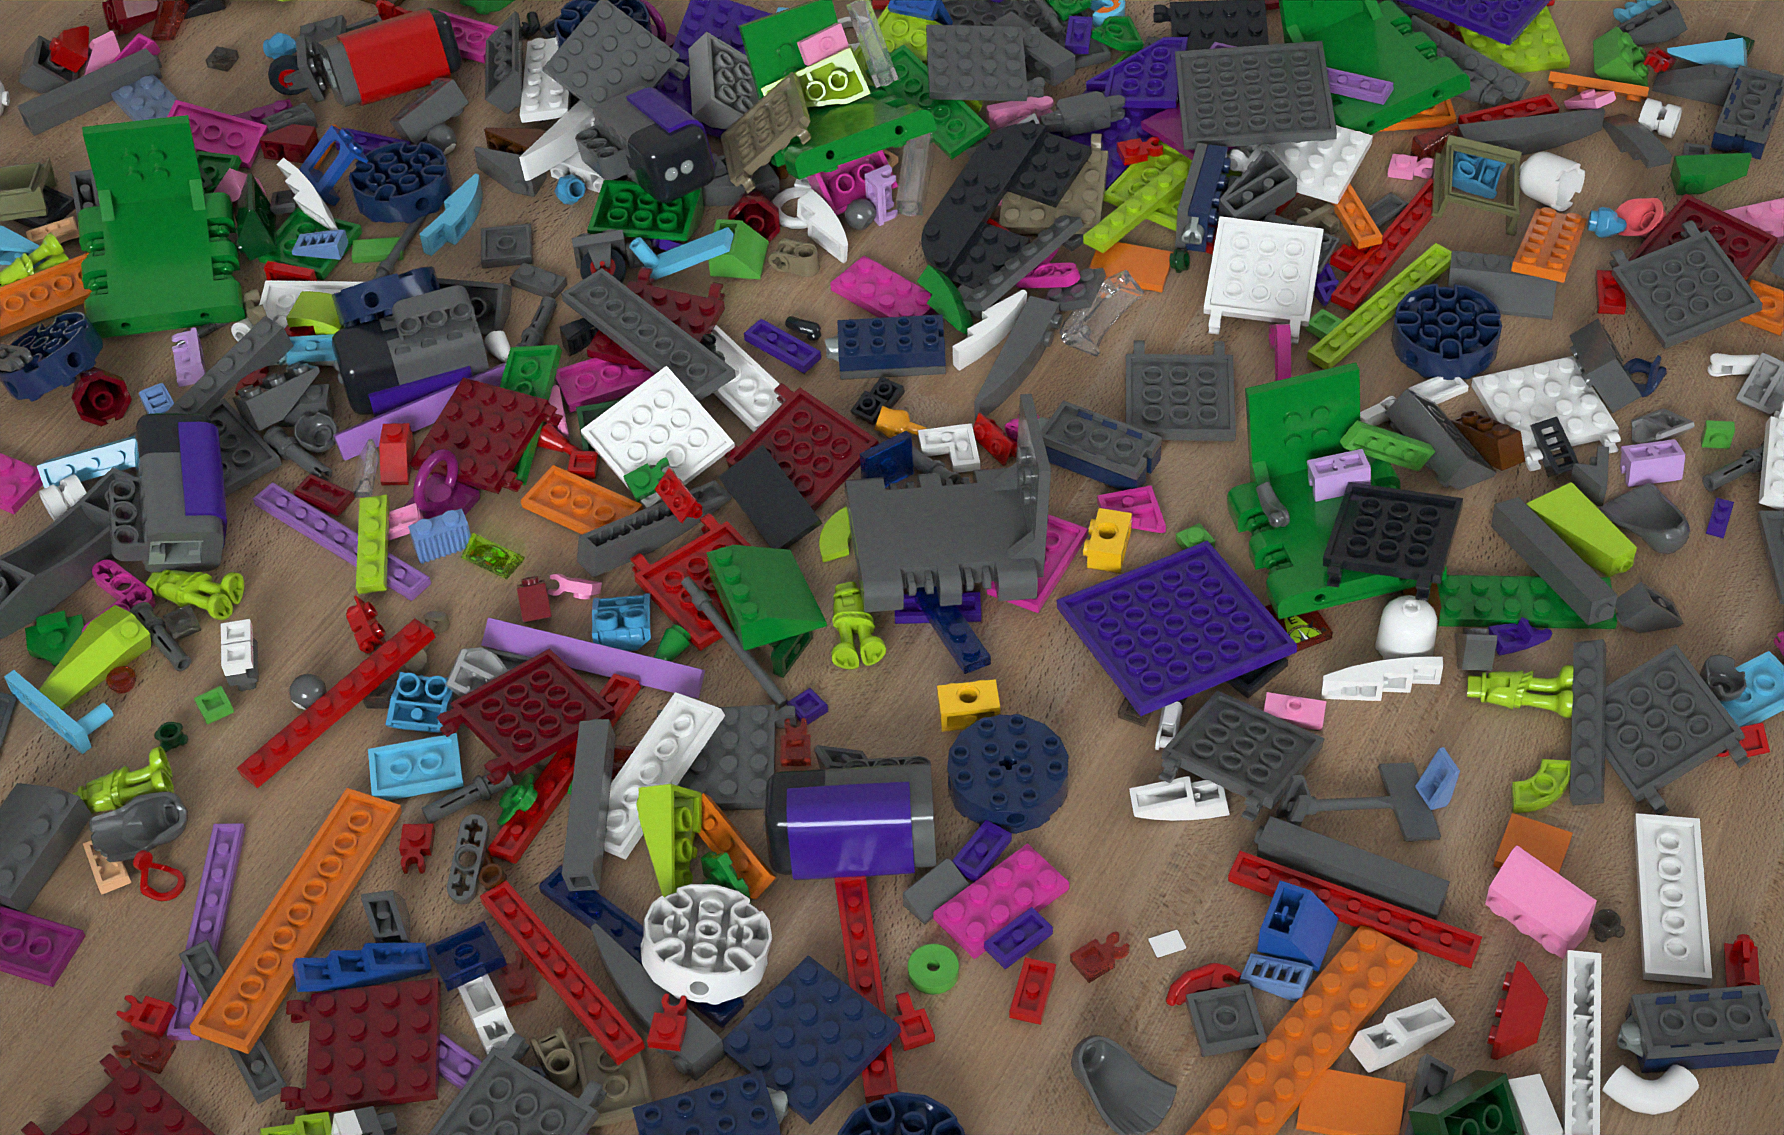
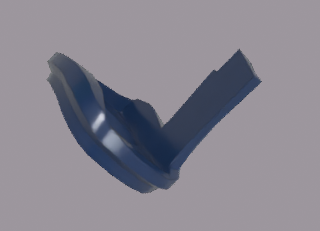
[1624,355,1667,397]

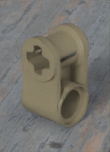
[768,238,820,277]
[529,1025,579,1091]

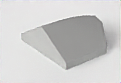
[1736,352,1784,416]
[1631,408,1695,445]
[445,647,509,697]

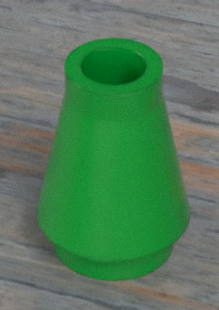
[653,625,691,662]

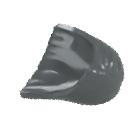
[1599,483,1690,554]
[1071,1035,1177,1135]

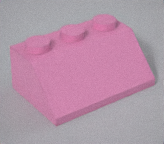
[1485,846,1597,959]

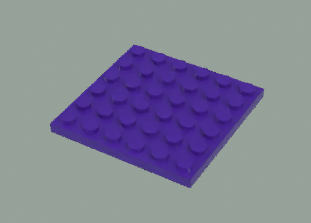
[1056,541,1297,716]

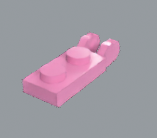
[986,96,1054,130]

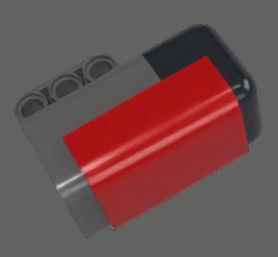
[317,8,462,107]

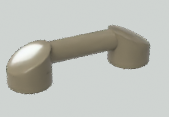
[243,288,267,326]
[405,611,449,676]

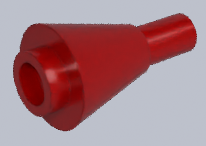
[537,423,583,455]

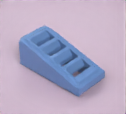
[292,230,348,260]
[139,383,174,414]
[1415,747,1460,810]
[1240,953,1313,1002]

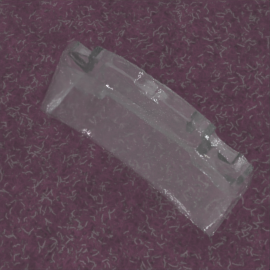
[1059,270,1144,357]

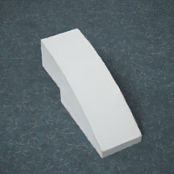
[797,189,848,264]
[1129,776,1230,821]
[456,970,516,1055]
[1349,998,1455,1073]

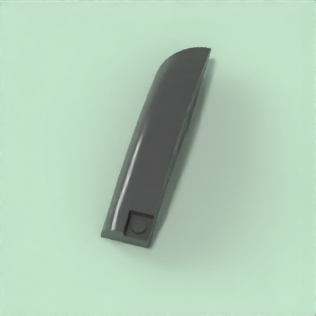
[0,467,135,640]

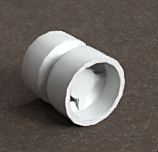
[1638,98,1682,139]
[38,474,86,522]

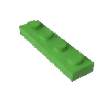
[1340,420,1436,471]

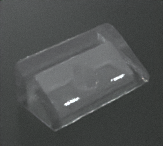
[352,439,379,498]

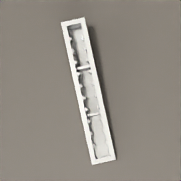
[519,100,595,181]
[1561,950,1601,1135]

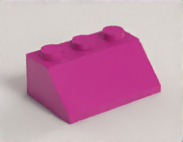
[806,150,898,216]

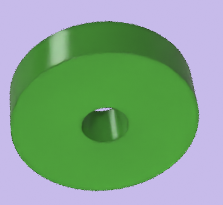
[908,944,959,995]

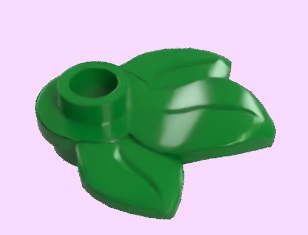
[497,773,538,826]

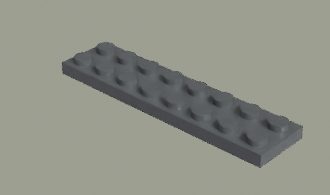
[561,268,736,402]

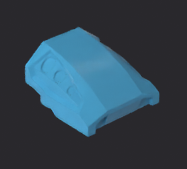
[1452,151,1506,199]
[592,593,651,651]
[385,672,454,733]

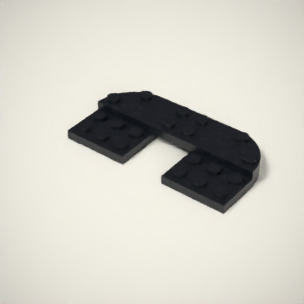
[921,122,1092,289]

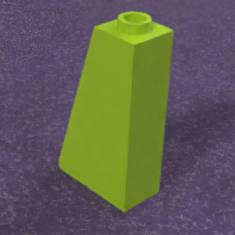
[1526,482,1637,577]

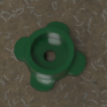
[154,722,188,752]

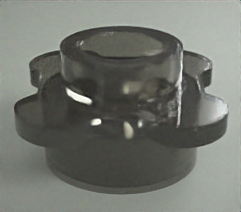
[1590,909,1625,942]

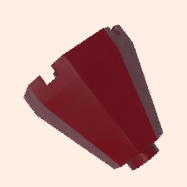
[102,0,162,37]
[728,188,780,243]
[71,366,132,427]

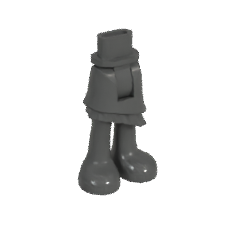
[1437,48,1504,106]

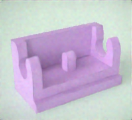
[865,164,898,226]
[172,328,206,387]
[1620,439,1686,487]
[1307,449,1371,502]

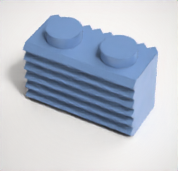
[408,508,473,564]

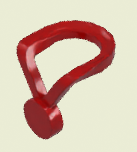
[133,850,186,902]

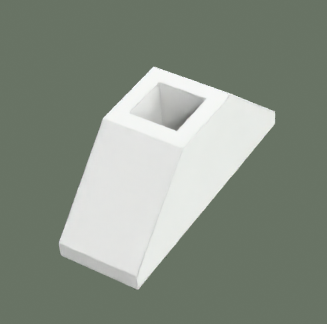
[550,151,614,193]

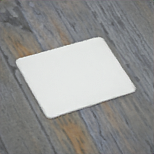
[1148,930,1186,958]

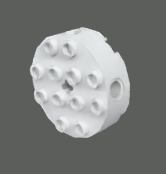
[640,884,772,1005]

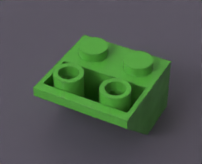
[1593,26,1649,87]
[708,219,769,279]

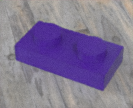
[1065,16,1093,54]
[952,820,1012,882]
[984,907,1053,969]

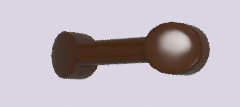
[458,823,507,890]

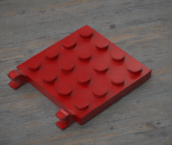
[630,513,751,651]

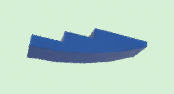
[292,943,431,992]

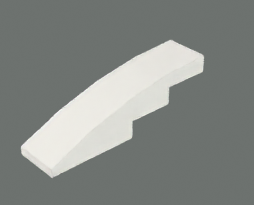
[277,158,338,230]
[953,289,1027,371]
[1321,657,1443,701]

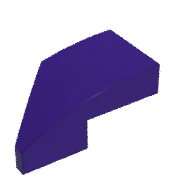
[1314,263,1339,306]
[1488,617,1553,656]

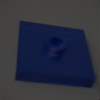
[860,431,914,488]
[426,921,507,992]

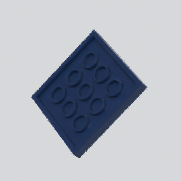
[722,955,902,1125]

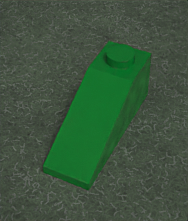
[1670,153,1752,195]

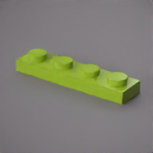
[356,495,390,594]

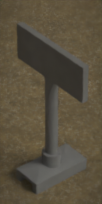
[1276,762,1441,841]

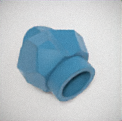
[263,32,297,60]
[554,174,585,205]
[1587,207,1627,238]

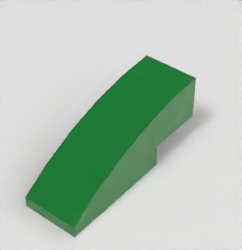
[917,264,973,336]

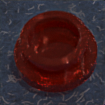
[106,666,136,694]

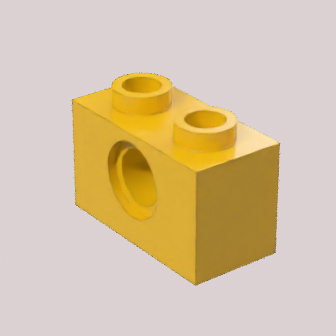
[1083,508,1132,573]
[937,679,1001,732]

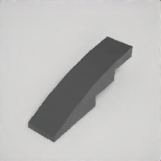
[1602,114,1672,169]

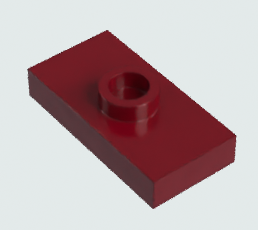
[293,474,355,517]

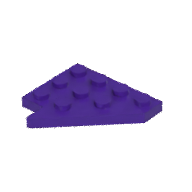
[1086,37,1188,109]

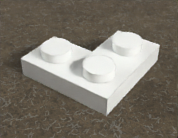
[918,423,980,473]

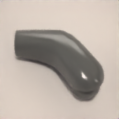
[1256,482,1290,527]

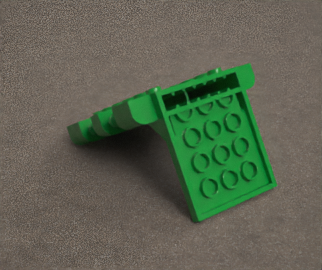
[738,0,937,180]
[1279,0,1471,135]
[78,115,246,338]
[1227,362,1447,620]

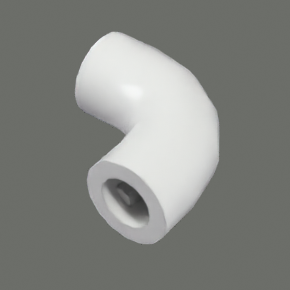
[1602,1065,1699,1115]

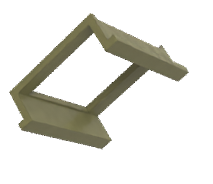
[1431,135,1522,236]
[0,157,58,221]

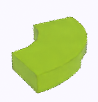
[819,507,852,563]
[1511,759,1571,813]

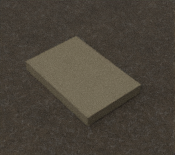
[572,1024,653,1129]

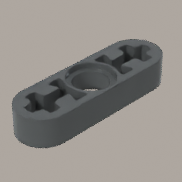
[447,814,490,905]

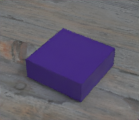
[787,688,829,726]

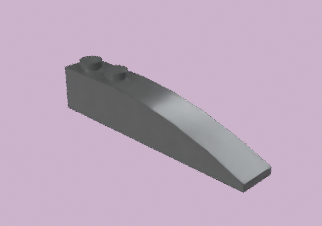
[1457,108,1605,155]
[974,296,1063,420]
[577,480,731,577]
[591,923,725,1081]

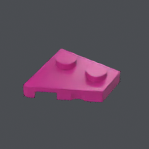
[1097,486,1166,533]

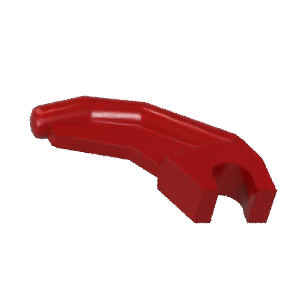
[1166,963,1241,1006]

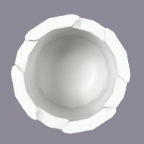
[1519,151,1585,212]
[1375,595,1438,660]

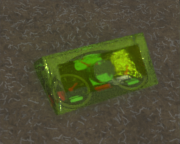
[461,533,525,579]

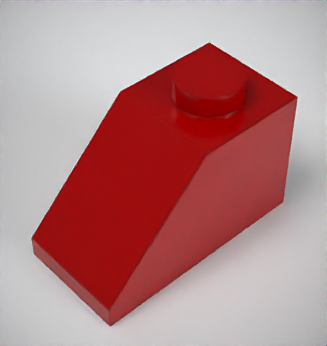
[49,25,89,73]
[379,423,415,486]

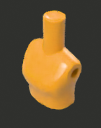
[874,405,927,439]

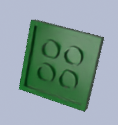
[258,208,363,280]

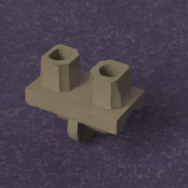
[1294,203,1340,235]

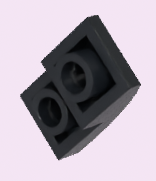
[850,376,905,424]

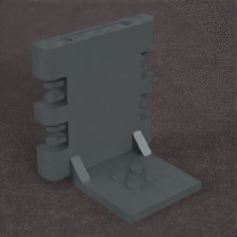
[844,394,1051,613]

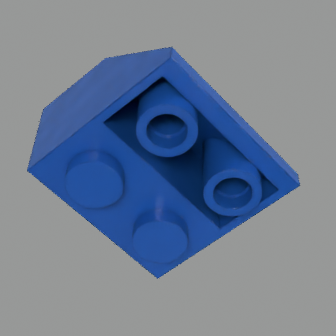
[1257,881,1339,972]

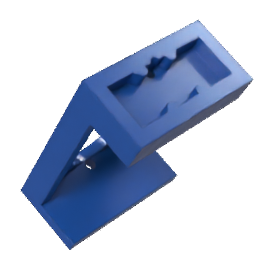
[887,0,953,25]
[299,125,369,206]

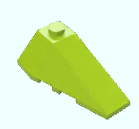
[761,45,871,107]
[39,605,151,710]
[636,784,702,898]

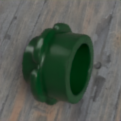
[1169,248,1190,273]

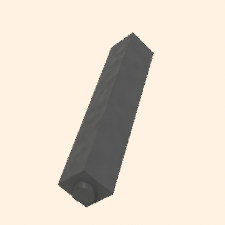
[18,48,162,136]
[1491,497,1617,625]
[562,719,616,891]
[1254,816,1450,920]

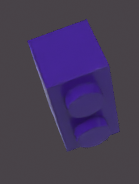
[1706,497,1734,539]

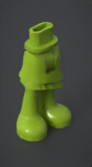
[0,232,69,287]
[145,569,244,620]
[831,581,886,670]
[1467,665,1573,718]
[72,746,174,814]

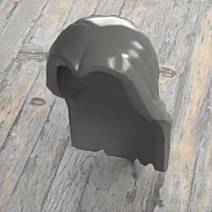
[89,792,188,862]

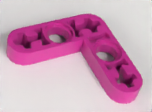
[1016,247,1081,288]
[1269,324,1291,381]
[82,560,156,632]

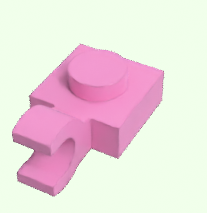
[1388,154,1434,180]
[548,573,602,599]

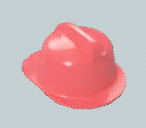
[1615,198,1667,238]

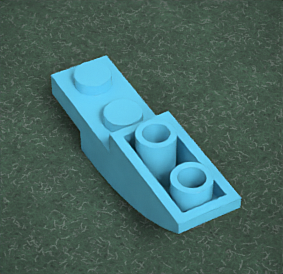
[419,173,483,256]

